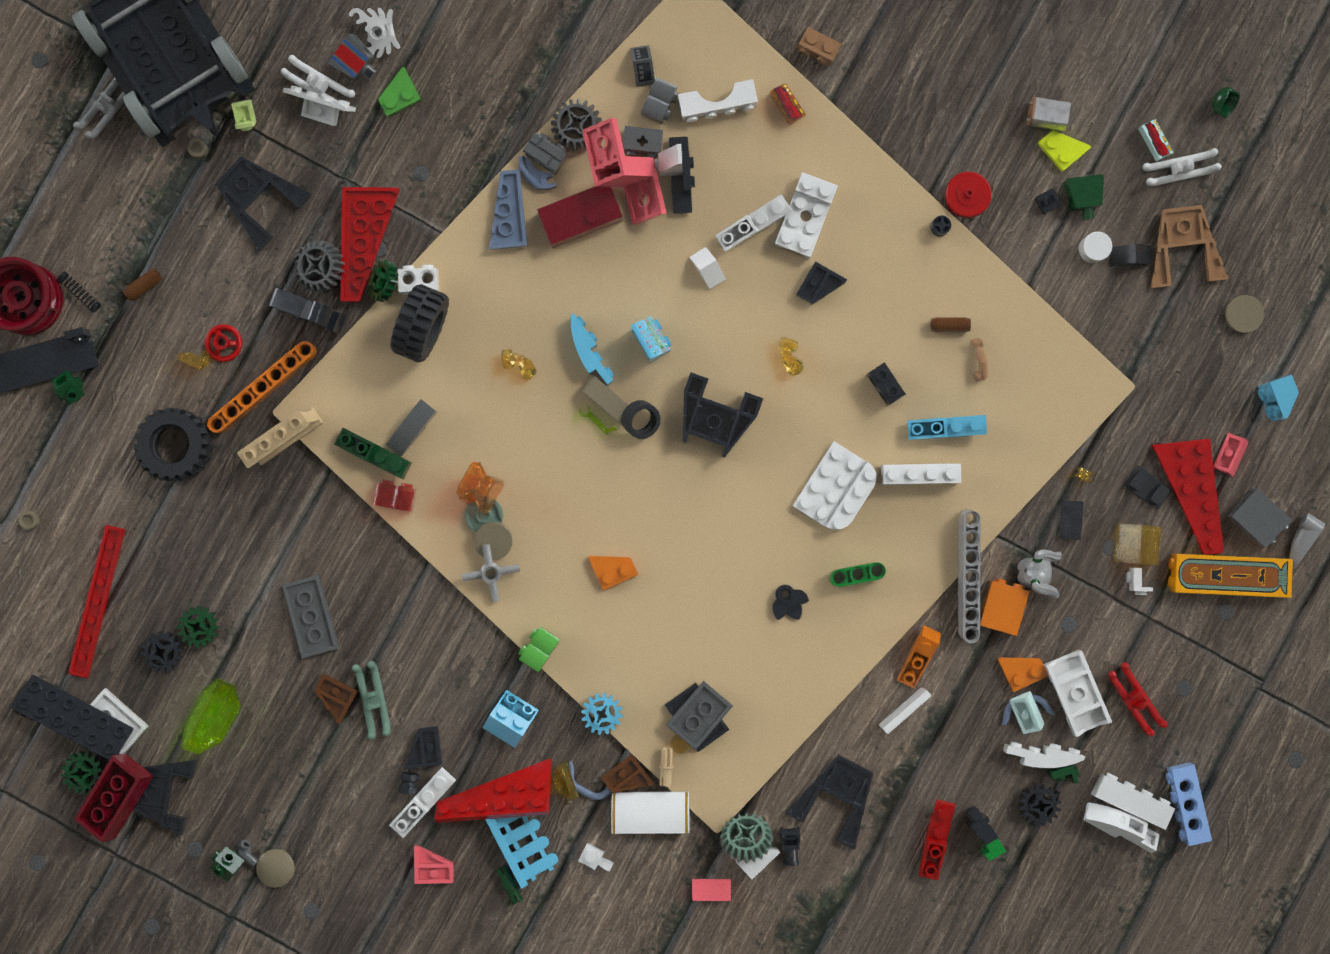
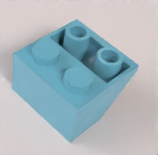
[1258,375,1299,421]
[482,690,539,748]

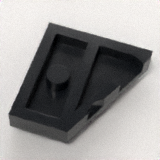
[796,261,847,305]
[405,726,443,769]

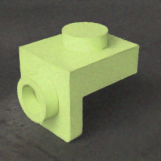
[231,100,256,131]

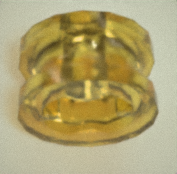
[1074,467,1094,483]

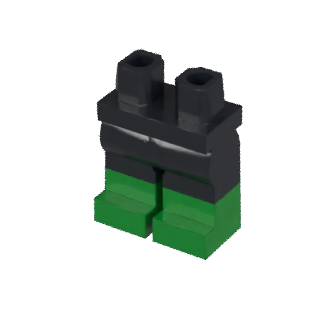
[964,806,1006,861]

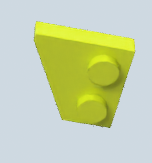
[1037,130,1091,172]

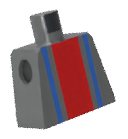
[327,34,377,80]

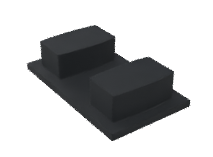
[1123,465,1172,510]

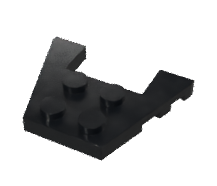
[133,760,197,836]

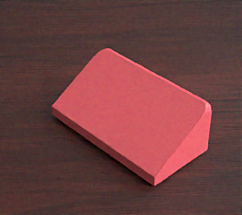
[1213,433,1249,477]
[692,879,731,901]

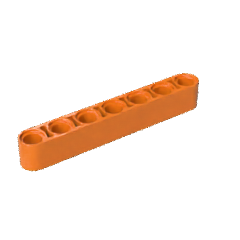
[207,341,317,434]

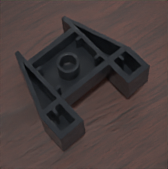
[683,372,764,458]

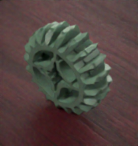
[720,812,773,864]

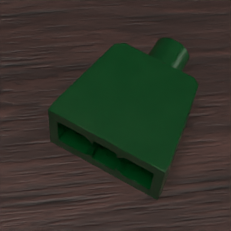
[1063,174,1104,221]

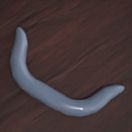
[1002,695,1055,726]
[567,761,611,800]

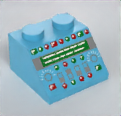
[631,317,672,363]

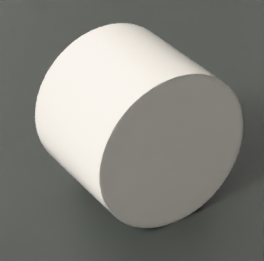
[1079,232,1112,263]

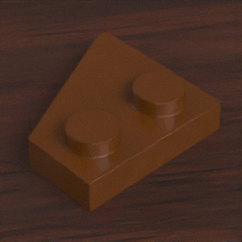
[314,673,358,724]
[601,754,654,793]

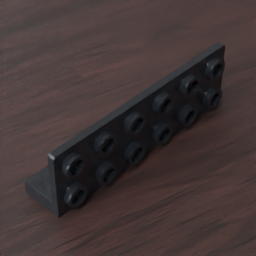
[0,327,99,394]
[11,675,134,762]

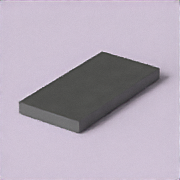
[282,574,340,659]

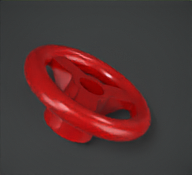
[204,324,242,362]

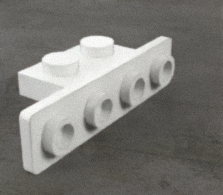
[283,86,356,126]

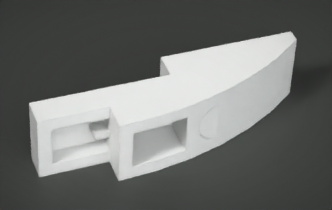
[715,194,792,252]
[1003,741,1085,768]
[389,767,456,838]
[1083,802,1159,853]

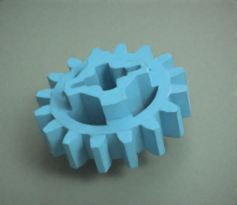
[581,692,623,735]

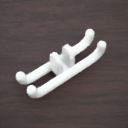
[280,55,355,111]
[1143,148,1222,186]

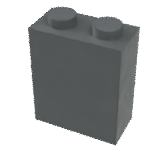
[1226,488,1292,548]

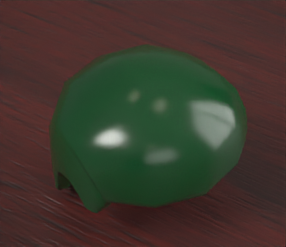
[1212,87,1240,118]

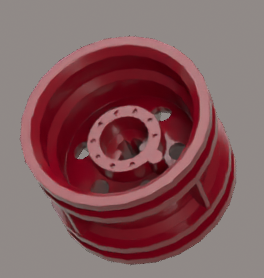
[0,257,64,335]

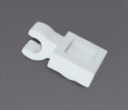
[578,843,614,872]

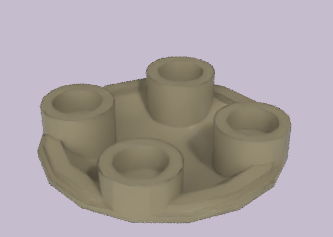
[256,849,295,888]

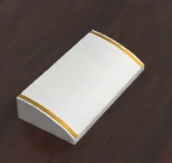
[611,791,690,834]

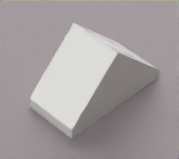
[689,247,726,289]

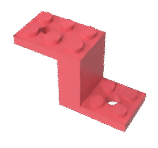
[582,118,667,225]

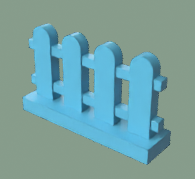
[485,816,558,889]

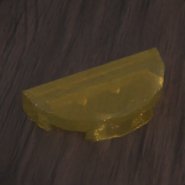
[553,761,579,800]

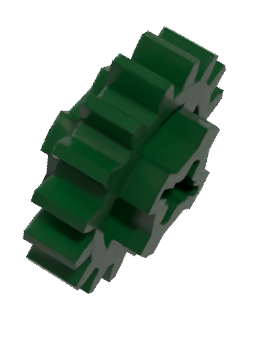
[368,260,399,302]
[177,606,221,648]
[61,751,105,794]

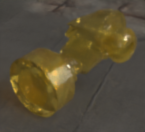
[778,337,803,376]
[501,349,537,380]

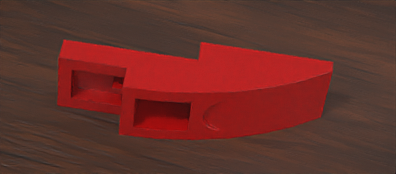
[919,799,956,880]

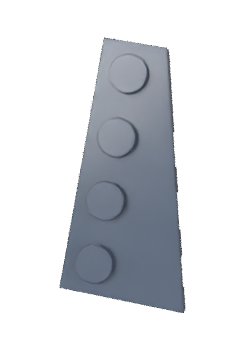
[489,169,527,250]

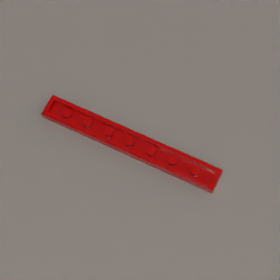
[68,525,126,679]

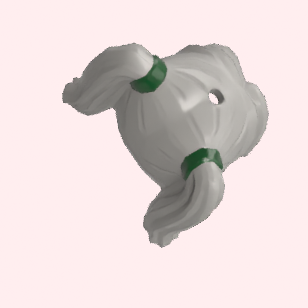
[1017,549,1062,599]

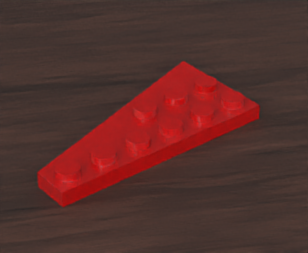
[340,187,400,302]
[1151,438,1224,555]
[435,759,552,823]

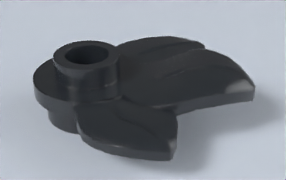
[772,585,809,620]

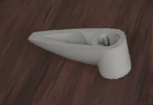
[1290,513,1325,569]

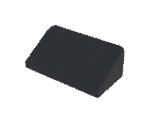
[1059,500,1084,540]

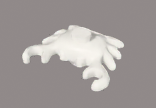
[349,8,400,58]

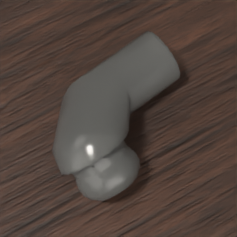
[238,839,258,868]

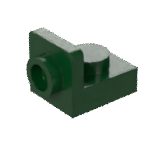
[1047,765,1080,784]

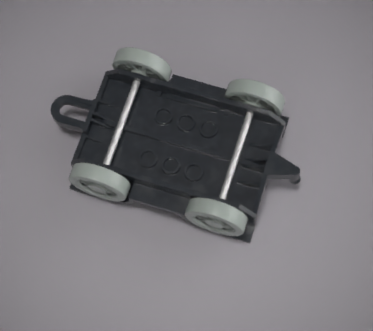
[72,0,256,147]

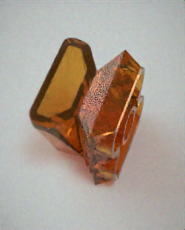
[456,461,504,514]

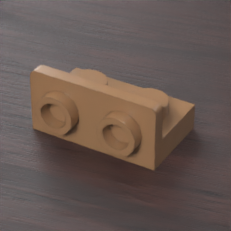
[797,27,842,66]

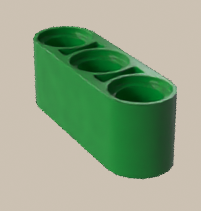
[829,562,886,587]

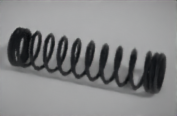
[57,271,101,313]

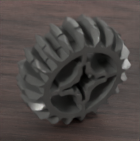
[551,99,602,151]
[294,240,345,292]

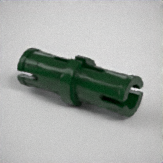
[495,864,524,905]

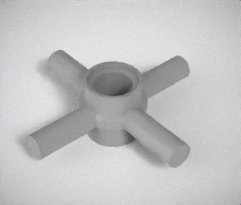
[461,544,520,602]

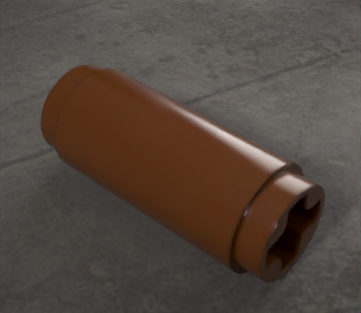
[123,268,162,301]
[931,317,971,333]

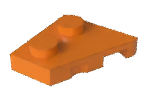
[588,556,638,591]
[997,657,1048,692]

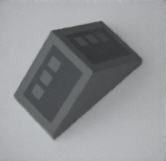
[630,45,655,86]

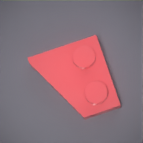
[414,845,454,884]

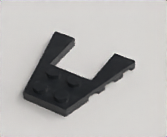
[215,156,312,251]
[786,754,873,850]

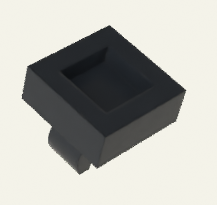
[1035,188,1061,215]

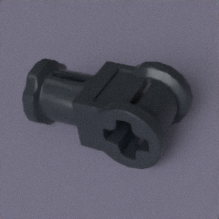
[780,826,800,866]

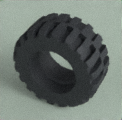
[390,284,449,363]
[133,408,213,482]

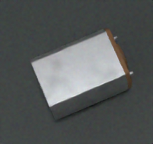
[1026,97,1071,131]

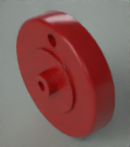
[945,171,992,218]

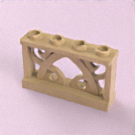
[237,407,324,468]

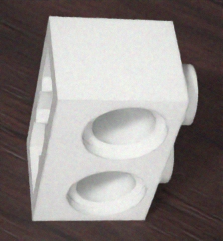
[398,265,439,295]

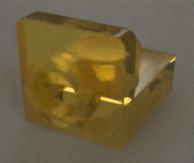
[177,350,210,371]

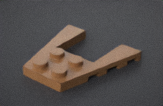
[1150,205,1228,288]

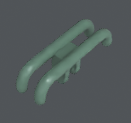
[352,661,391,740]

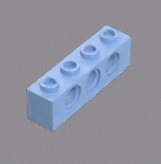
[1166,763,1212,846]

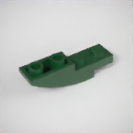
[334,428,412,480]

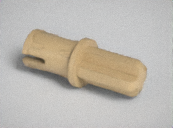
[659,746,674,786]

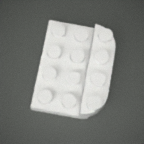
[793,441,877,530]

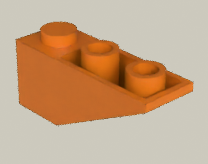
[897,625,941,688]

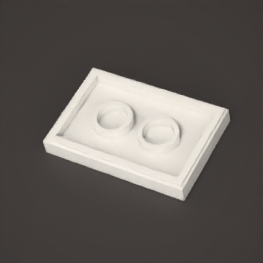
[879,687,931,734]
[90,688,149,754]

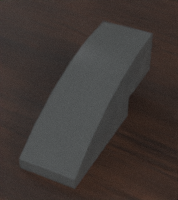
[386,399,437,457]

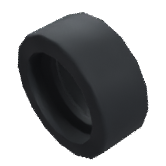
[622,400,661,439]

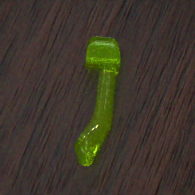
[579,406,617,435]

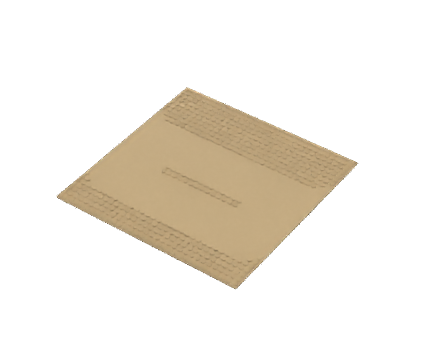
[273,0,1135,833]

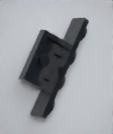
[669,136,695,214]

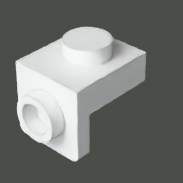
[1126,568,1153,595]

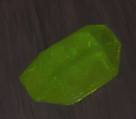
[181,678,241,755]

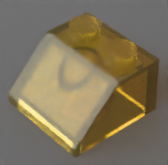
[1114,523,1162,565]

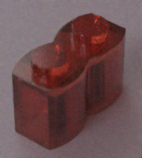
[373,479,417,512]

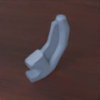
[519,156,556,190]

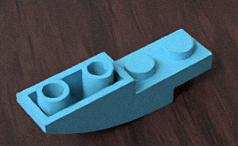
[571,313,614,386]
[907,415,987,440]

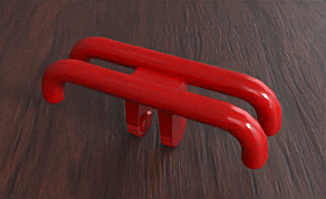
[1108,662,1168,737]

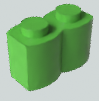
[518,627,560,672]

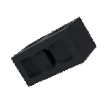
[866,362,906,406]

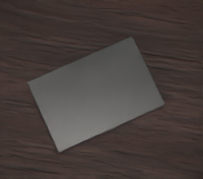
[666,680,733,750]

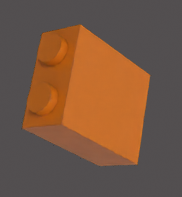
[980,578,1030,636]

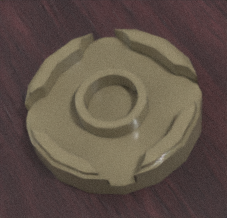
[1224,295,1264,333]
[474,522,512,560]

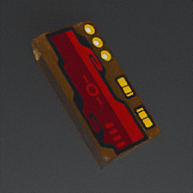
[770,83,806,125]

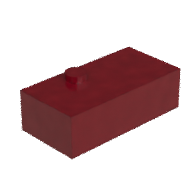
[537,186,623,249]
[74,753,153,842]

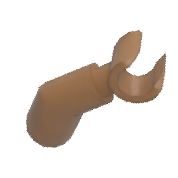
[971,338,988,382]

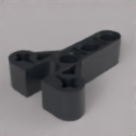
[268,287,347,334]

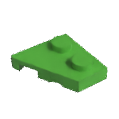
[378,67,421,117]

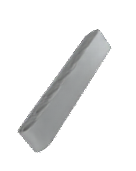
[958,509,981,643]

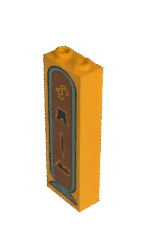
[1168,554,1293,598]

